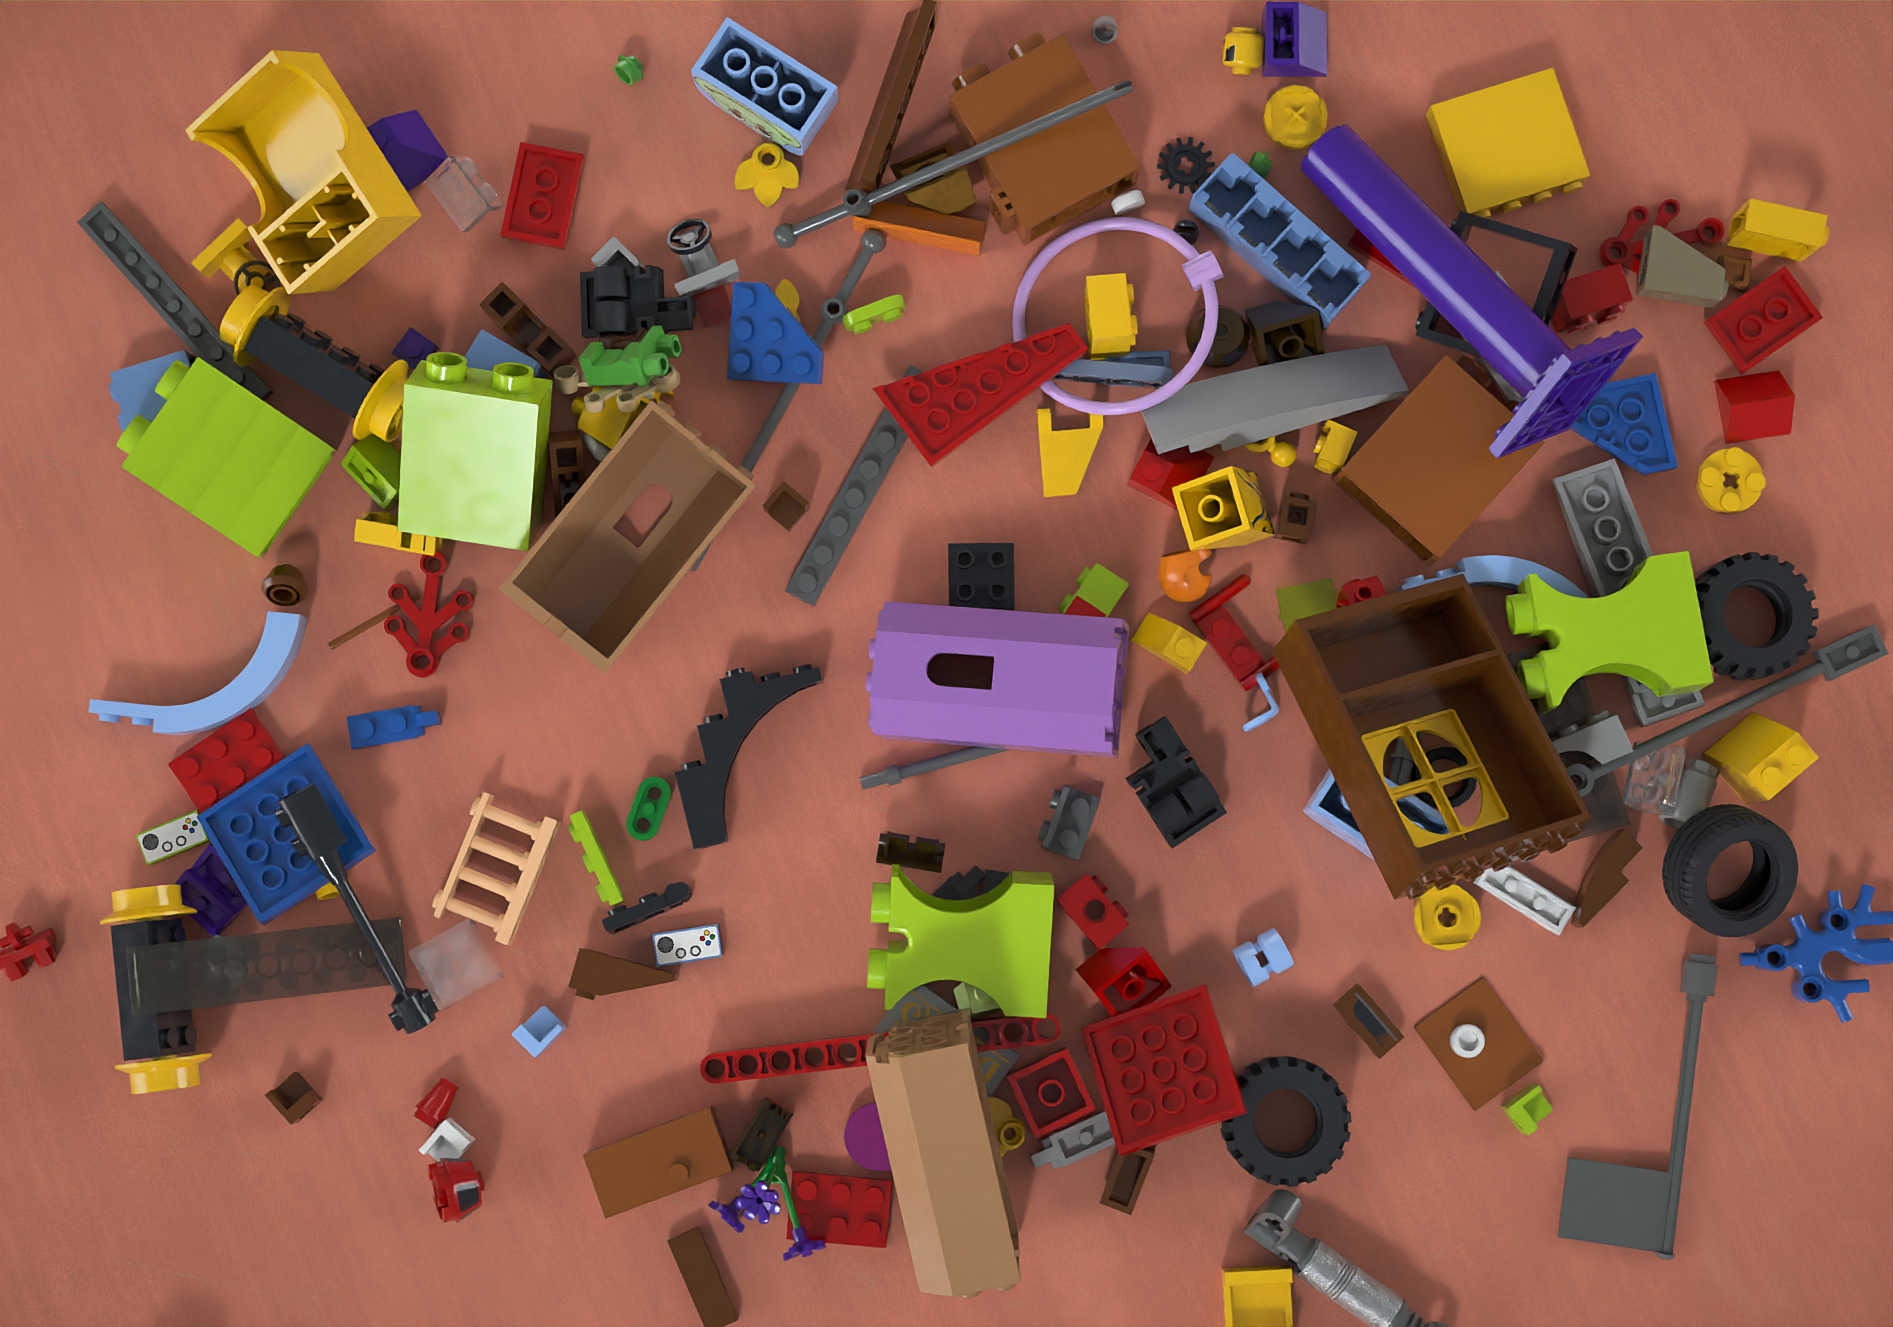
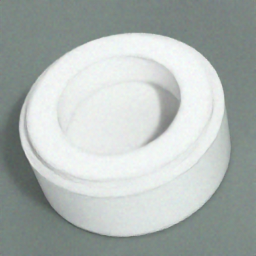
[1111,190,1145,215]
[1450,1024,1485,1058]

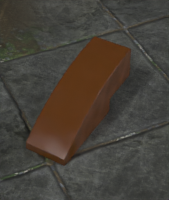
[1571,829,1643,927]
[1100,1144,1157,1215]

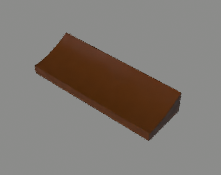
[845,0,937,193]

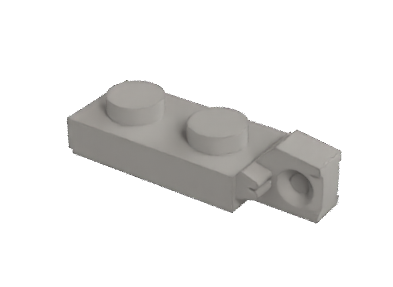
[1029,1110,1115,1169]

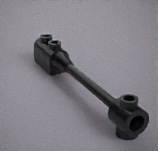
[274,782,440,1034]

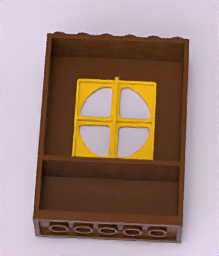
[1272,574,1592,900]

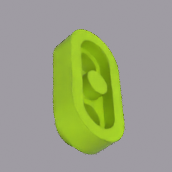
[843,294,907,335]

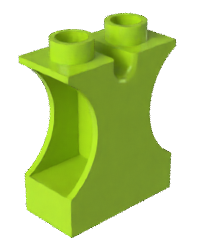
[1506,551,1714,715]
[867,864,1054,1018]

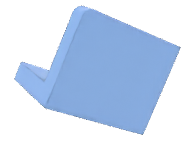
[511,1006,568,1058]

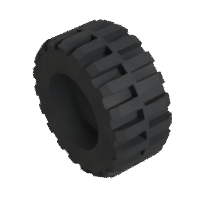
[1695,552,1819,680]
[1220,1055,1352,1187]

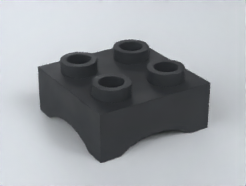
[948,543,1015,611]

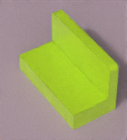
[340,434,401,511]

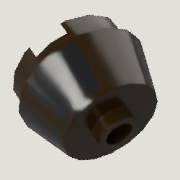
[1186,305,1250,368]

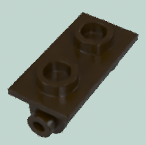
[876,831,946,873]

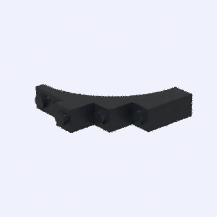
[675,664,823,850]

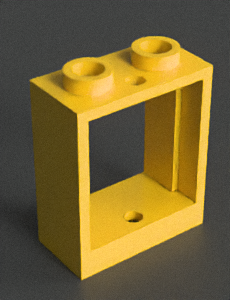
[1726,198,1830,262]

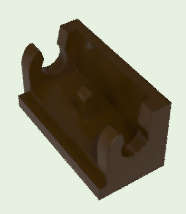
[728,1097,794,1172]

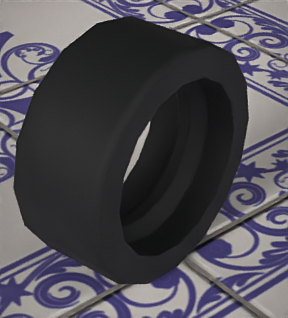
[1411,746,1477,809]

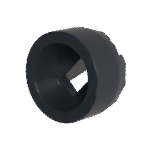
[1173,220,1199,245]

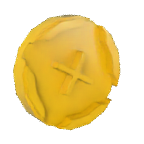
[1263,85,1328,150]

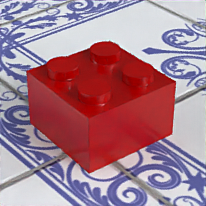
[1552,263,1633,335]
[1006,1047,1096,1138]

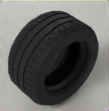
[1662,804,1798,938]

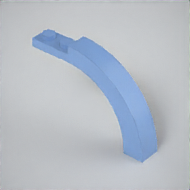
[1396,555,1589,598]
[89,611,307,735]

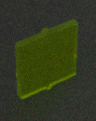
[1275,578,1337,633]

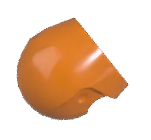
[1158,548,1212,602]

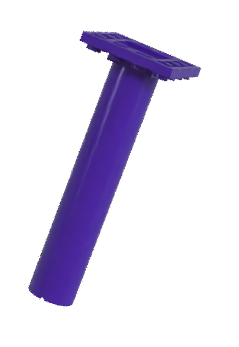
[1301,124,1643,458]

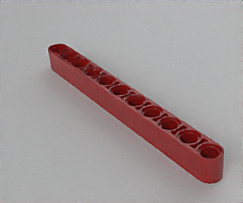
[700,1012,1061,1084]

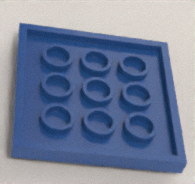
[197,743,376,926]

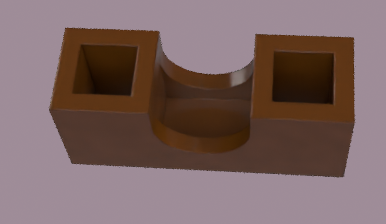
[479,282,577,379]

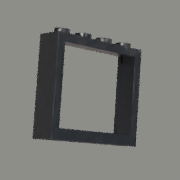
[1415,211,1578,359]

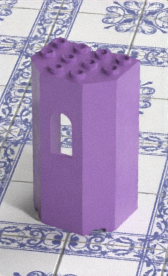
[866,601,1129,758]

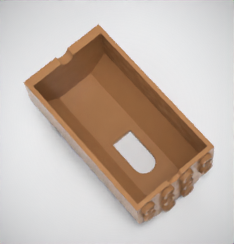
[498,400,757,674]
[865,1008,1021,1298]

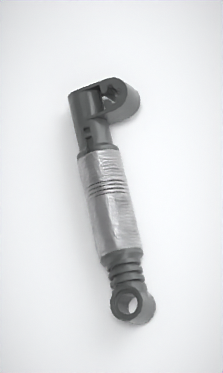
[1243,1189,1447,1327]

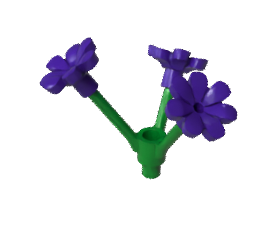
[708,1146,826,1261]

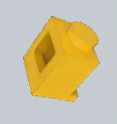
[1313,419,1358,474]

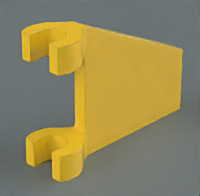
[1036,408,1103,497]

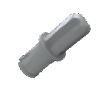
[1389,732,1421,786]

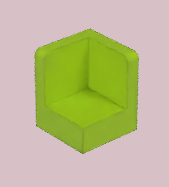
[1501,1083,1553,1136]

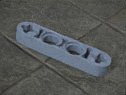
[1052,359,1173,389]

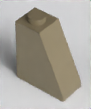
[1636,225,1728,308]

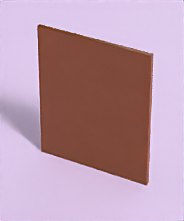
[1414,977,1543,1111]

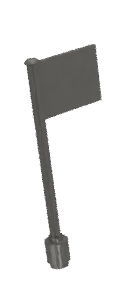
[1558,953,1718,1260]

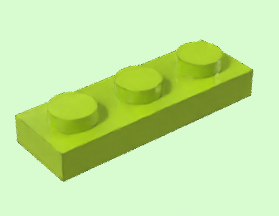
[568,810,626,906]

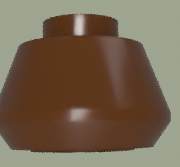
[261,564,307,606]

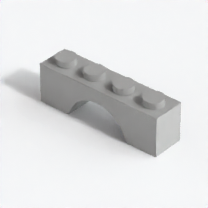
[1551,710,1633,764]

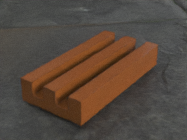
[989,185,1016,235]

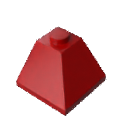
[1127,438,1214,511]
[1075,946,1172,1017]

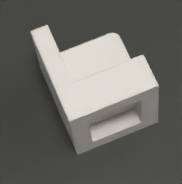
[419,1118,475,1162]

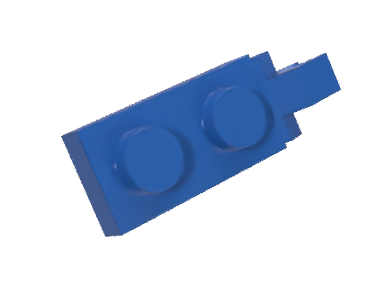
[347,705,442,750]

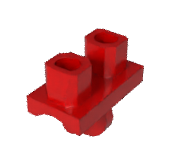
[0,922,58,982]

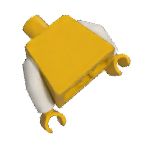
[571,386,674,462]

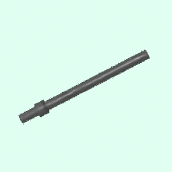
[859,746,1011,790]

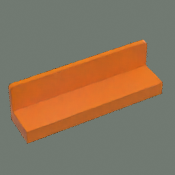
[852,201,986,256]

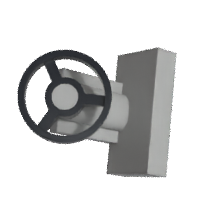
[667,219,741,298]

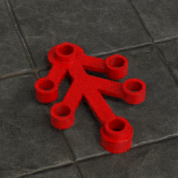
[1599,199,1725,275]
[384,551,474,678]

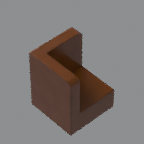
[763,481,810,532]
[265,1072,323,1125]

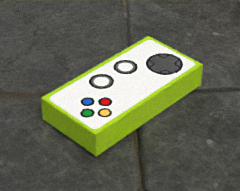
[135,810,210,866]

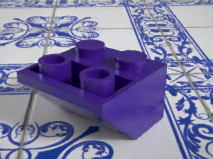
[1262,2,1327,77]

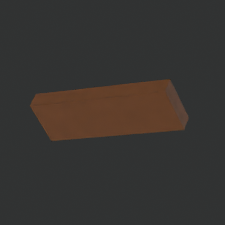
[667,1226,739,1327]

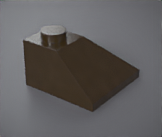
[1245,301,1325,367]

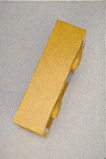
[354,511,445,556]

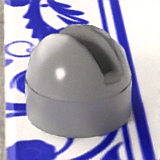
[1092,15,1118,44]

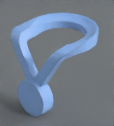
[1242,672,1279,732]

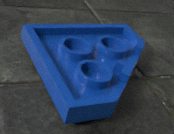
[727,282,824,385]
[1570,373,1678,476]

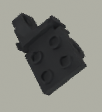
[580,265,696,338]
[1125,716,1227,849]

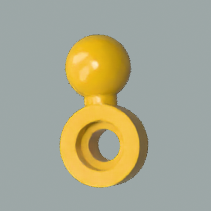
[1243,436,1297,467]

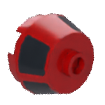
[428,1158,485,1223]

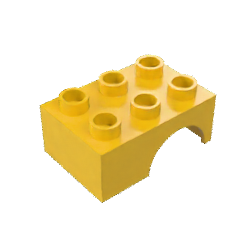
[185,50,422,294]

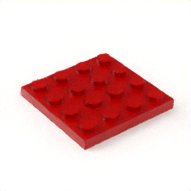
[1081,984,1248,1156]

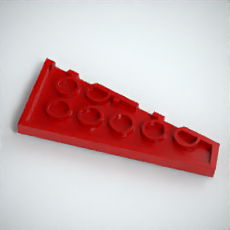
[872,323,1089,468]

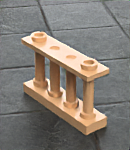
[432,792,562,945]

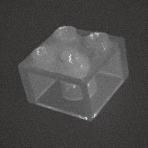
[408,919,504,1010]

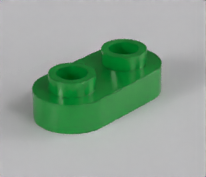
[626,777,672,841]

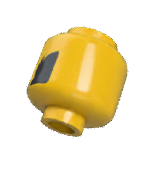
[1222,27,1264,75]

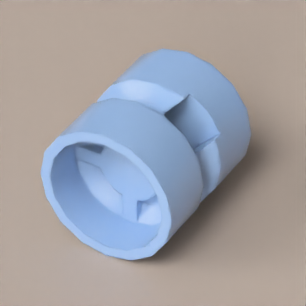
[1232,928,1294,987]

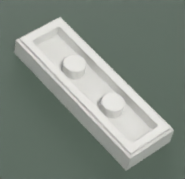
[1473,866,1576,935]

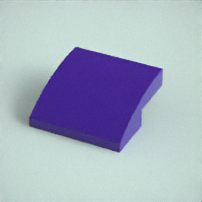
[175,843,248,936]

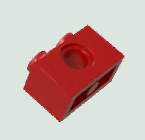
[1055,873,1130,950]

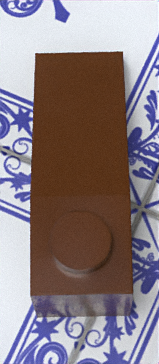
[548,430,586,517]
[568,948,679,1000]

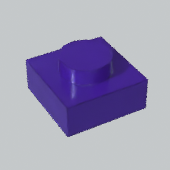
[391,327,439,370]

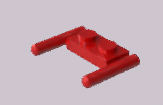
[1188,574,1280,692]

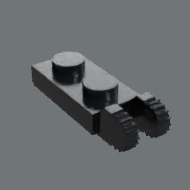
[602,881,693,935]

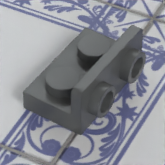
[1038,784,1100,861]

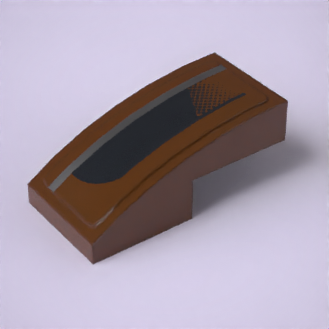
[1333,983,1404,1059]

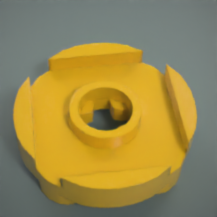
[1696,447,1766,514]
[1413,885,1481,950]

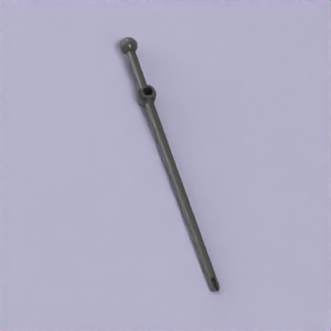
[774,80,1134,249]
[691,228,886,572]

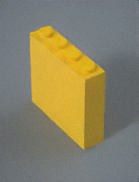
[1425,67,1591,219]

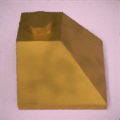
[890,142,977,215]

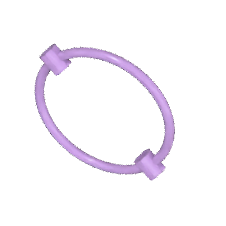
[1012,217,1224,415]

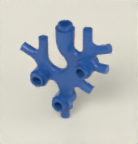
[1739,884,1893,1023]

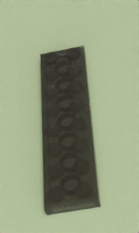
[126,917,407,1016]

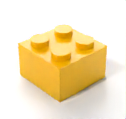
[1084,273,1137,360]

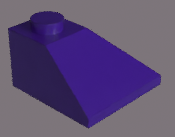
[367,109,452,192]

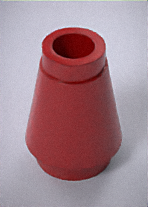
[413,1077,459,1130]

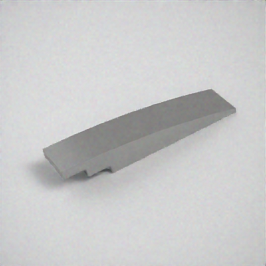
[1141,344,1409,454]
[1552,458,1705,728]

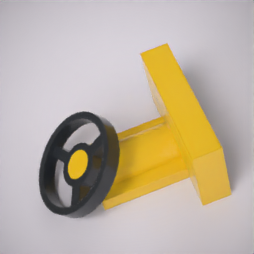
[191,218,280,295]

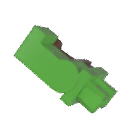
[578,326,682,386]

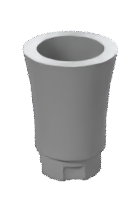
[1658,759,1720,830]

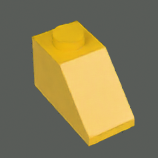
[1131,612,1207,675]

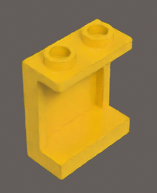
[1221,1265,1293,1327]

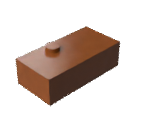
[583,1105,735,1219]

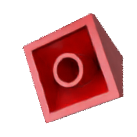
[1714,370,1795,444]

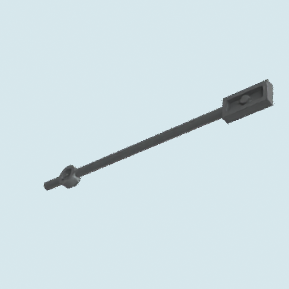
[1565,624,1889,797]

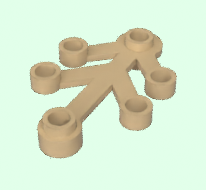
[553,364,681,413]

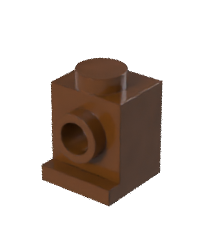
[1273,492,1317,544]

